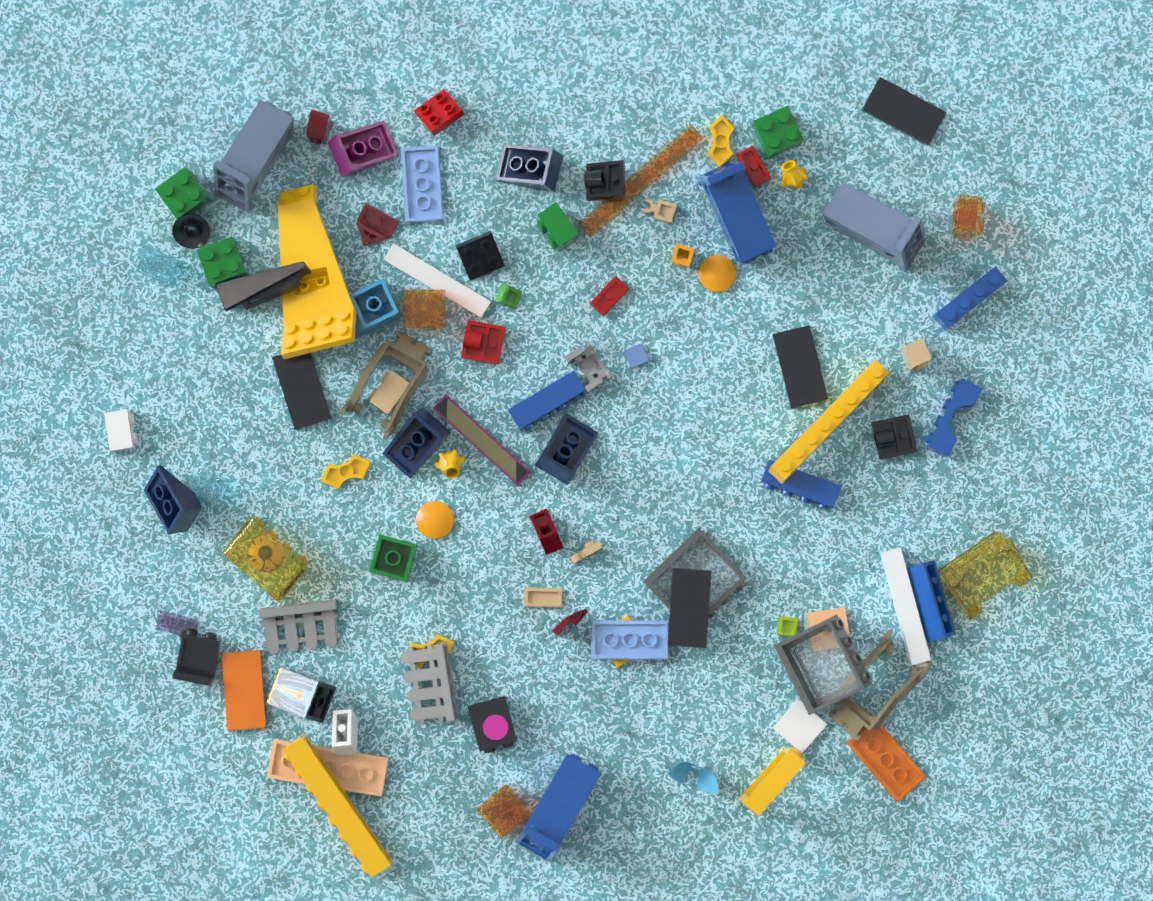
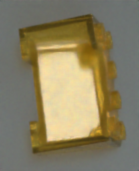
[221,516,311,603]

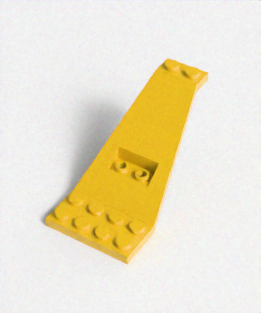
[278,184,356,359]

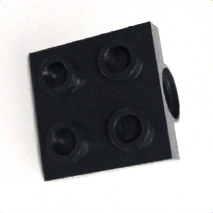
[584,160,625,201]
[455,231,505,281]
[871,414,917,460]

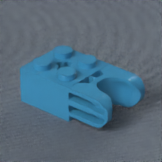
[350,279,403,339]

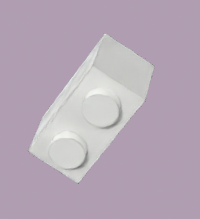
[104,409,138,452]
[332,709,358,756]

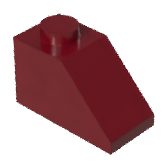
[306,109,333,145]
[529,509,564,555]

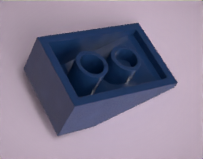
[495,144,563,192]
[382,408,451,479]
[535,413,598,485]
[143,465,203,534]

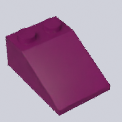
[328,121,399,178]

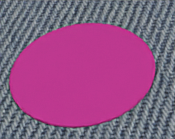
[483,715,508,740]

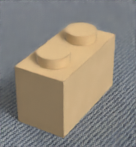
[900,338,932,372]
[369,370,409,416]

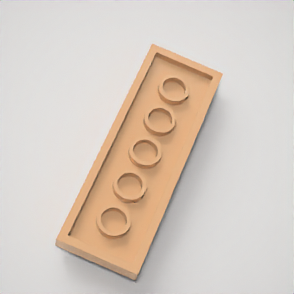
[267,739,389,797]

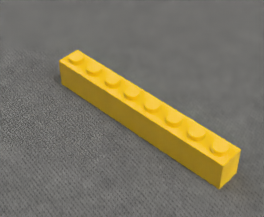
[768,360,889,484]
[283,733,393,878]

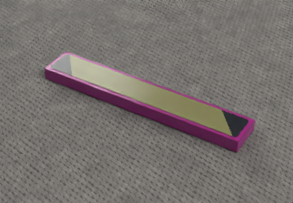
[433,395,530,486]

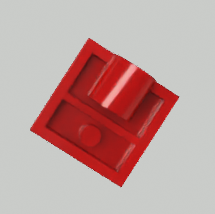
[414,89,465,136]
[461,320,506,365]

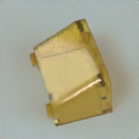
[938,532,1033,621]

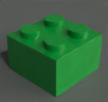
[752,106,804,159]
[155,166,211,219]
[537,202,578,252]
[197,237,248,288]
[369,534,418,582]

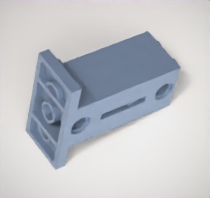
[213,100,294,213]
[822,182,926,273]

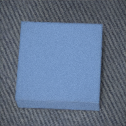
[624,344,649,369]

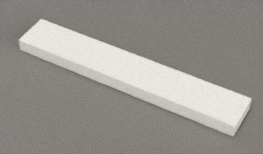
[383,243,491,318]

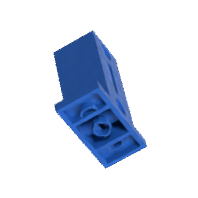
[696,161,776,264]
[516,753,601,862]

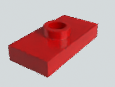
[736,145,771,188]
[590,276,630,317]

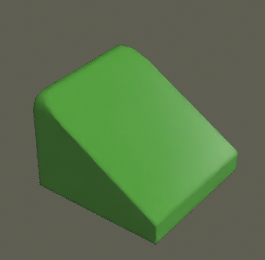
[495,284,522,309]

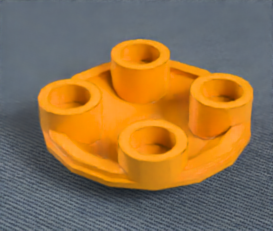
[698,255,736,293]
[416,501,454,539]

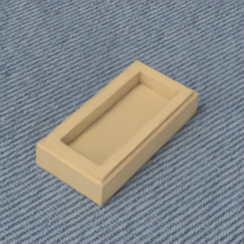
[524,587,563,608]

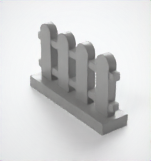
[258,599,341,654]
[401,641,459,724]

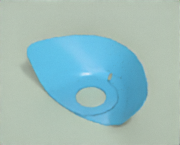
[668,762,719,794]

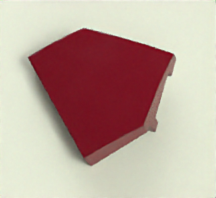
[356,203,400,246]
[552,609,589,636]

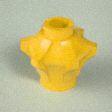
[781,160,808,189]
[435,450,465,479]

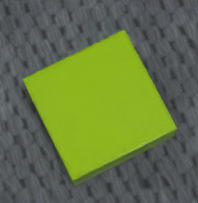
[777,616,799,637]

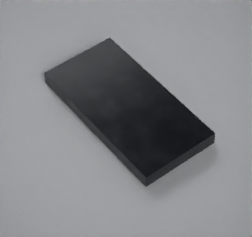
[861,77,947,146]
[772,325,828,408]
[272,353,332,430]
[667,568,712,648]

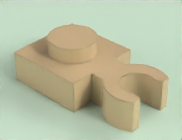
[641,199,677,224]
[570,540,603,564]

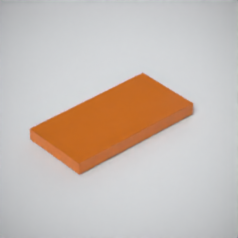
[221,650,267,731]
[846,725,926,802]

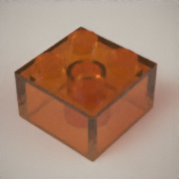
[951,195,985,241]
[404,289,446,329]
[476,783,531,839]

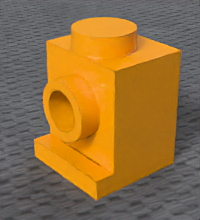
[671,243,695,268]

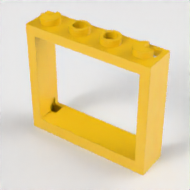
[739,747,806,816]

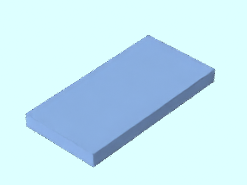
[401,145,444,223]
[591,620,669,659]

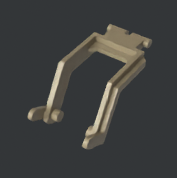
[339,331,432,440]
[828,630,932,742]

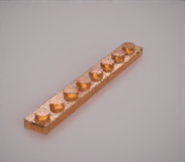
[578,124,703,239]

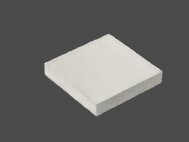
[772,699,827,753]

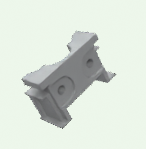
[564,342,612,394]

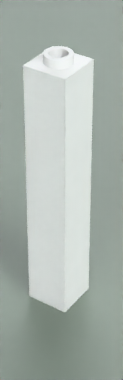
[880,548,931,668]

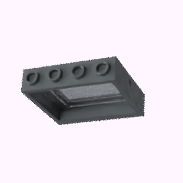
[643,528,747,619]
[774,614,873,715]

